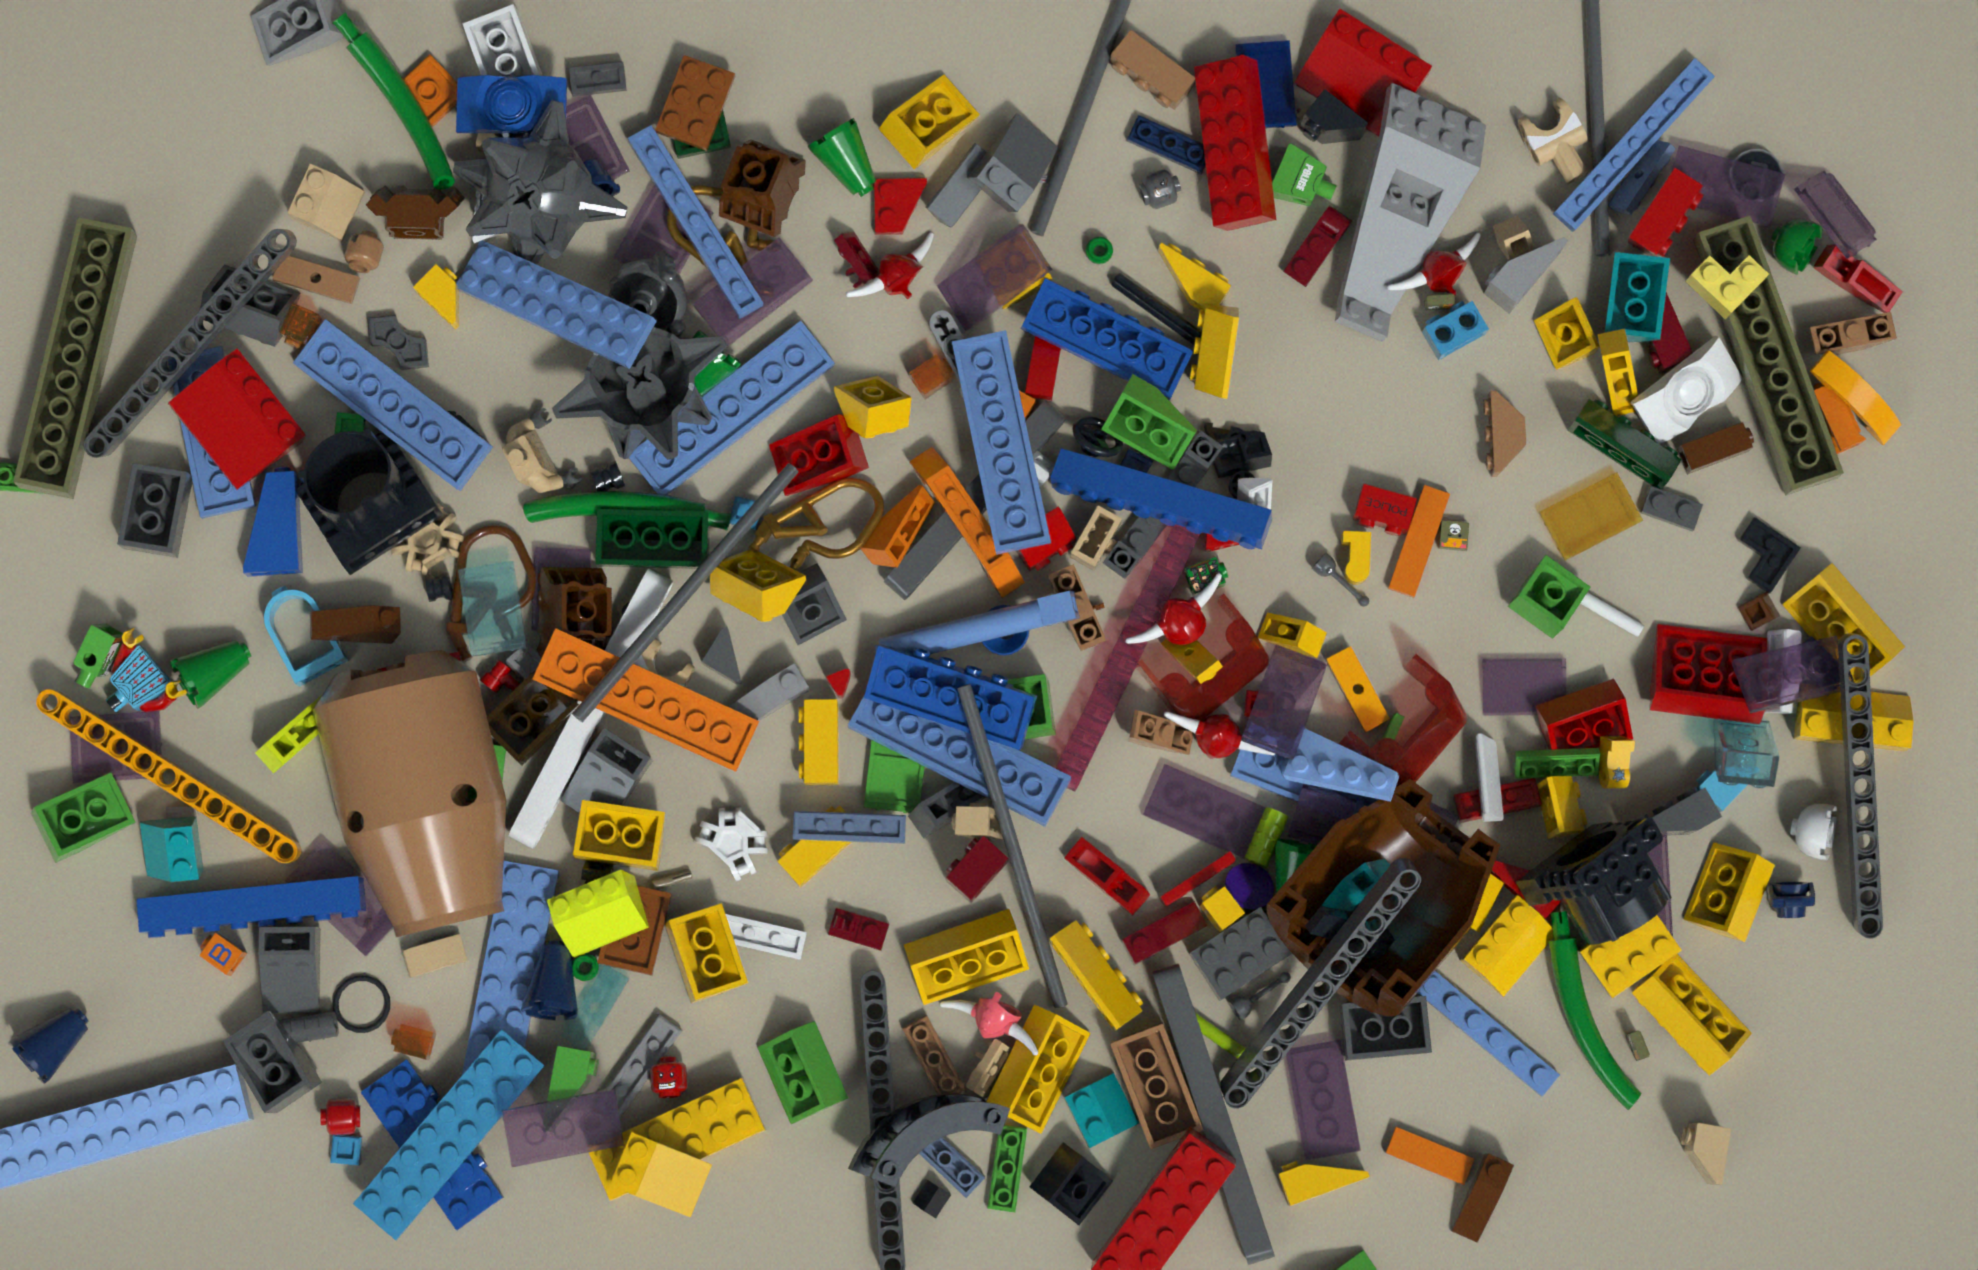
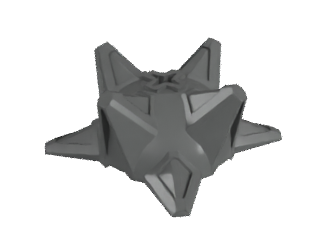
[453,100,628,265]
[552,296,727,460]

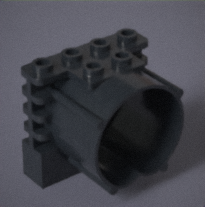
[296,428,443,575]
[1516,818,1672,945]

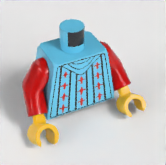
[106,627,187,712]

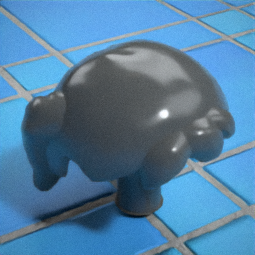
[608,251,687,336]

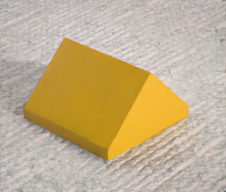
[1534,297,1600,370]

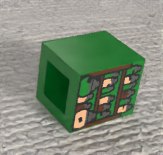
[1184,557,1228,597]

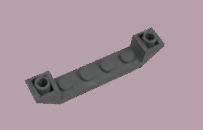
[1103,431,1223,579]

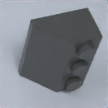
[200,264,301,347]

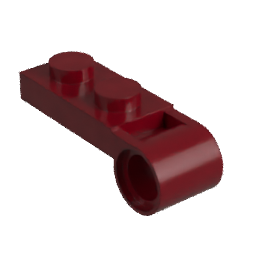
[1283,205,1352,287]

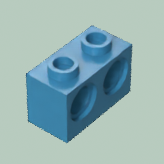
[1422,301,1489,360]

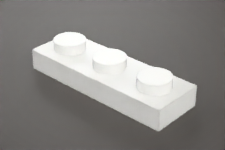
[726,914,807,960]

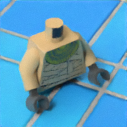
[502,408,582,493]

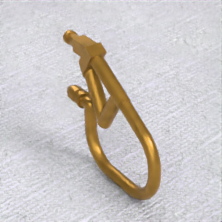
[667,185,781,298]
[748,478,884,570]

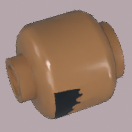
[344,230,384,273]

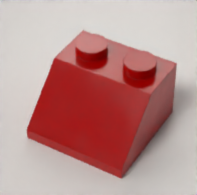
[1016,506,1076,572]

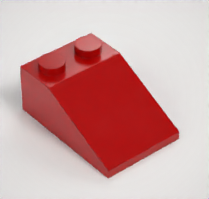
[769,414,869,496]

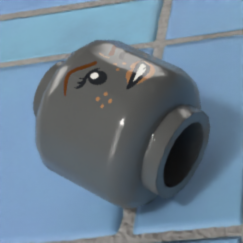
[1139,169,1181,209]

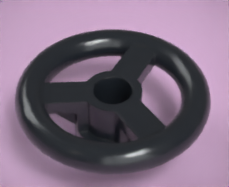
[1072,416,1123,457]

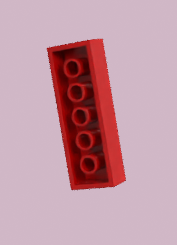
[1194,55,1277,231]
[1091,1127,1236,1270]

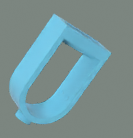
[264,586,349,687]

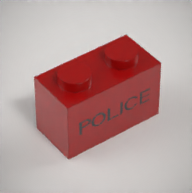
[1353,484,1417,536]

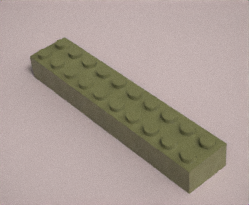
[1693,216,1844,496]
[13,217,137,499]

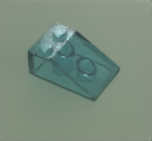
[1713,719,1780,788]

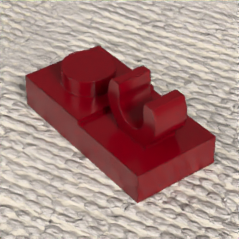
[834,232,879,288]
[828,908,890,951]

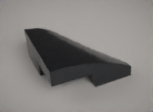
[1204,423,1272,478]

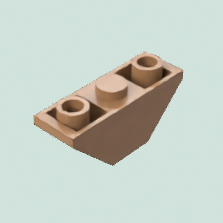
[1809,312,1897,355]
[1483,391,1526,477]
[1048,564,1106,651]
[1128,710,1193,755]

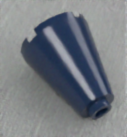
[521,941,578,1021]
[8,1008,89,1084]

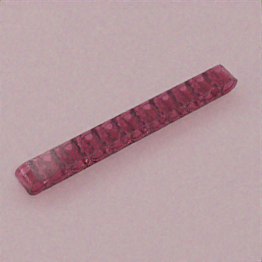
[1056,524,1200,792]

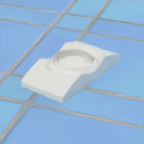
[1631,335,1743,444]

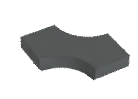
[368,315,429,370]

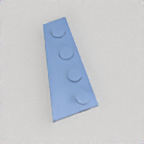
[1283,726,1399,802]

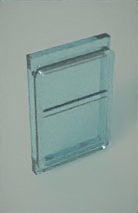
[458,561,527,657]

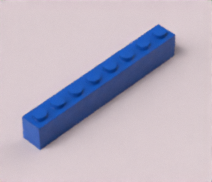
[1050,448,1272,550]
[137,876,366,938]

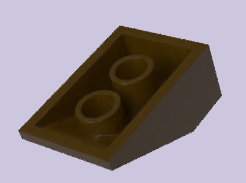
[487,668,579,766]

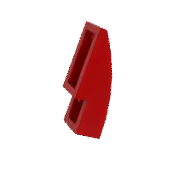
[1813,244,1903,313]
[1025,336,1061,401]
[1064,837,1150,916]

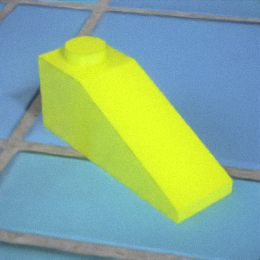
[255,695,322,774]

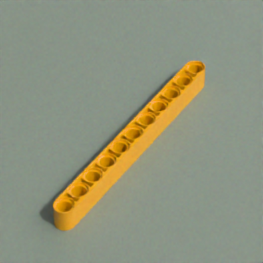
[36,689,302,863]

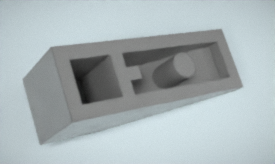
[728,663,810,721]

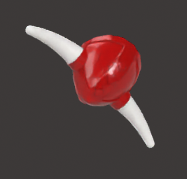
[846,232,934,299]
[1387,233,1481,295]
[1125,573,1222,645]
[1164,711,1276,759]

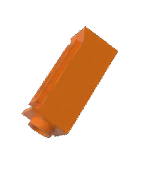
[1813,382,1866,454]

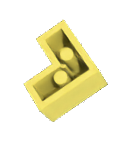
[1685,255,1769,320]

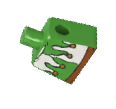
[73,624,123,689]

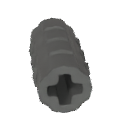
[279,1012,339,1044]

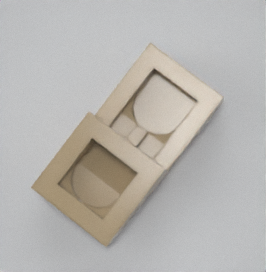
[402,934,468,978]

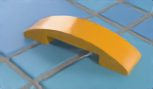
[1809,350,1901,445]

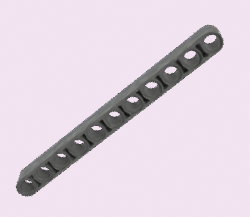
[84,229,297,458]
[1838,633,1883,939]
[1220,858,1421,1109]
[1152,963,1275,1265]
[860,971,906,1270]

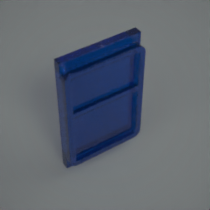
[1235,40,1297,129]

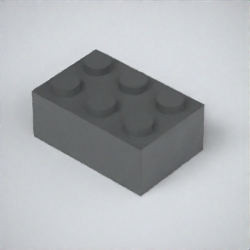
[117,463,192,558]
[1189,907,1292,1001]
[1339,996,1432,1061]

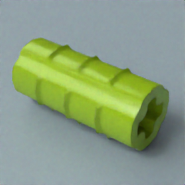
[1244,807,1289,868]

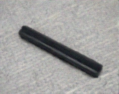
[1111,273,1202,345]

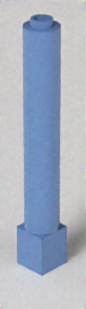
[875,591,1080,654]

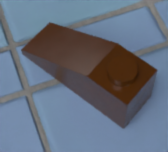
[310,605,401,644]
[1451,1153,1514,1243]

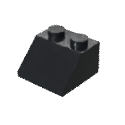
[1300,89,1368,144]
[1029,1142,1113,1226]

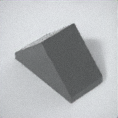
[702,627,742,685]

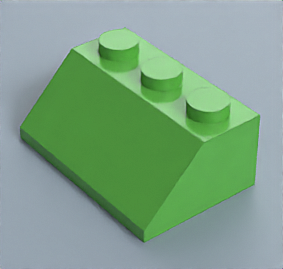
[757,1021,848,1124]

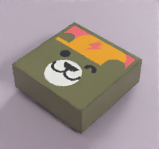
[1424,293,1455,311]
[1439,520,1469,551]
[1626,1030,1650,1061]

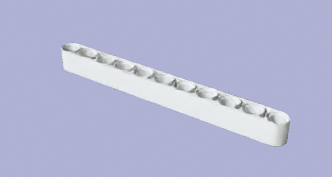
[508,569,674,849]

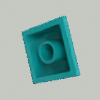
[140,816,203,882]
[1064,1073,1139,1148]

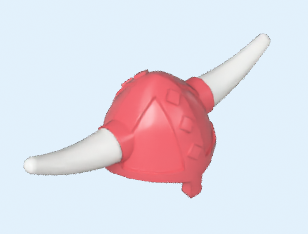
[940,992,1038,1055]

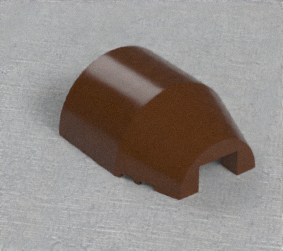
[1267,779,1501,1016]

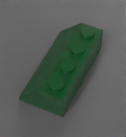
[1567,399,1682,489]
[595,509,710,569]

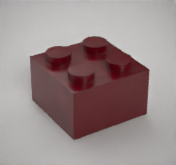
[946,836,1009,903]

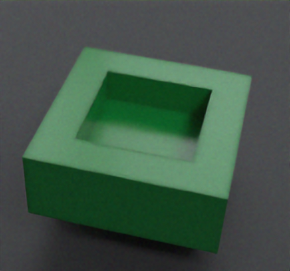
[334,412,366,435]

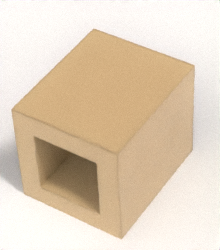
[1493,215,1535,260]

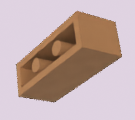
[1110,30,1196,110]

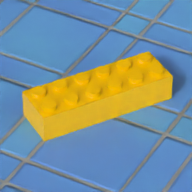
[587,1078,766,1201]

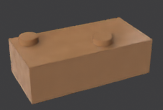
[1110,1022,1203,1150]

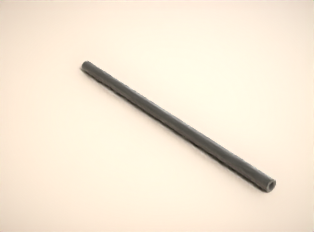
[1031,0,1131,236]
[1586,0,1610,257]
[572,463,799,723]
[957,684,1068,1008]

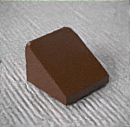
[1738,592,1780,631]

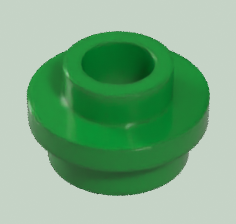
[1086,237,1113,264]
[572,953,599,981]

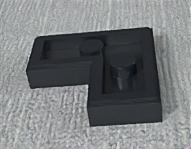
[1738,517,1801,594]

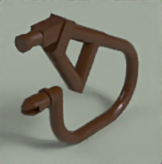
[446,525,538,662]

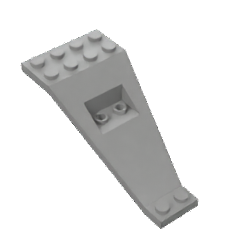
[1335,83,1486,342]

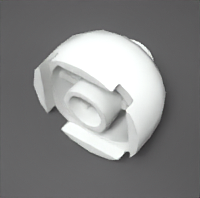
[1791,804,1837,861]

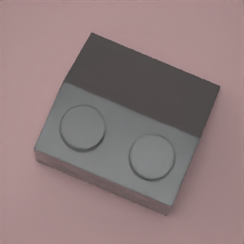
[782,563,847,645]

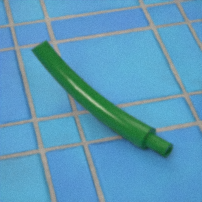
[332,12,455,190]
[523,491,731,531]
[1549,911,1642,1110]

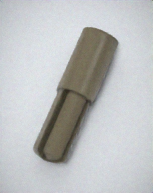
[653,870,692,890]

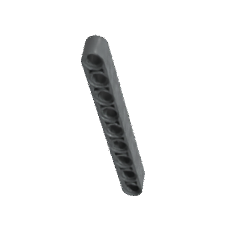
[884,400,1067,600]

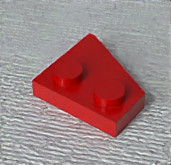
[874,178,927,235]

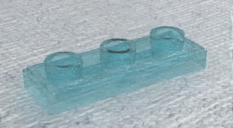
[562,965,629,1051]

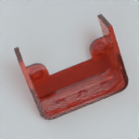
[1136,593,1269,720]
[1339,654,1467,787]

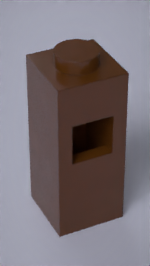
[1677,422,1754,475]

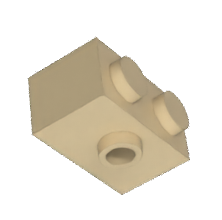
[1070,505,1122,571]
[952,803,1003,840]

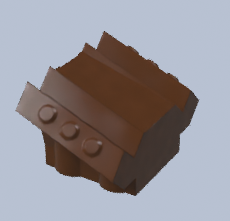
[719,139,806,237]
[366,185,465,240]
[536,567,612,658]

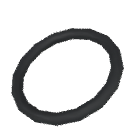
[333,975,390,1033]

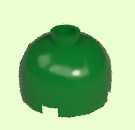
[1771,218,1823,275]

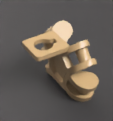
[391,504,464,576]

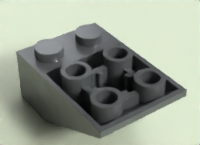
[560,728,653,813]
[1638,787,1722,836]
[259,927,321,1013]

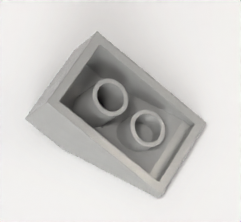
[251,0,344,66]
[1484,237,1568,314]

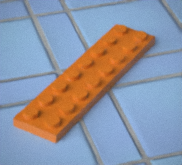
[532,628,759,772]

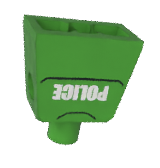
[1272,143,1337,206]

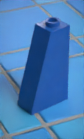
[243,467,303,577]

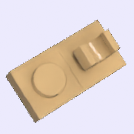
[965,1038,1012,1099]

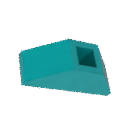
[1320,859,1402,912]

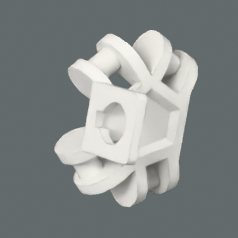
[693,807,768,882]

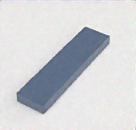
[793,811,906,844]

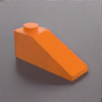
[861,485,935,568]

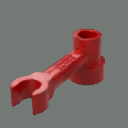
[479,659,521,693]

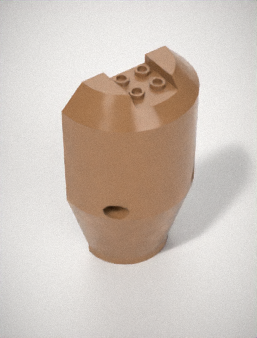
[313,650,506,938]

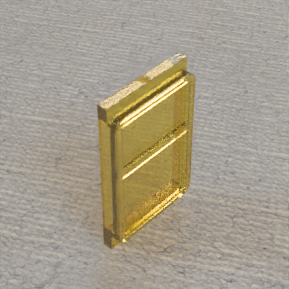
[1539,472,1643,561]

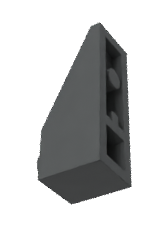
[908,782,986,838]

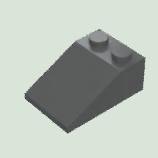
[967,113,1058,212]
[223,1011,322,1113]

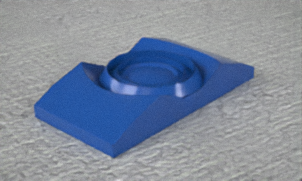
[456,75,567,133]

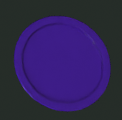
[1225,863,1274,909]

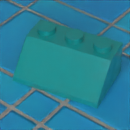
[1605,252,1670,342]

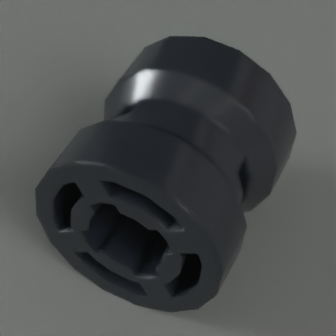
[590,461,625,491]

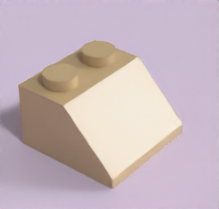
[287,164,365,241]
[1681,1123,1731,1185]

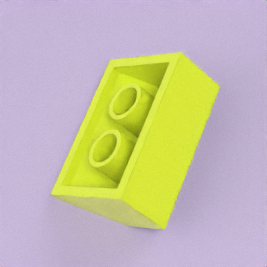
[547,870,649,957]

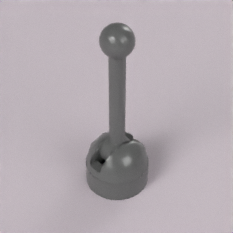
[1312,552,1369,607]
[1229,972,1291,1021]

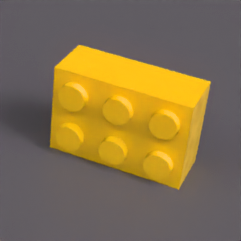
[1578,915,1682,998]

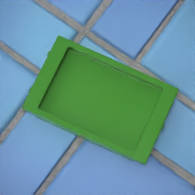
[864,740,925,813]

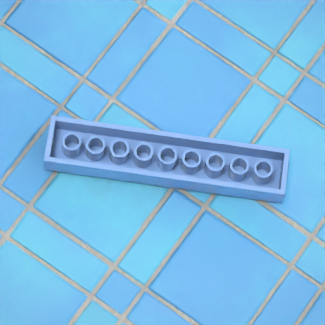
[0,1064,255,1190]

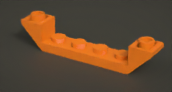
[909,447,1025,598]

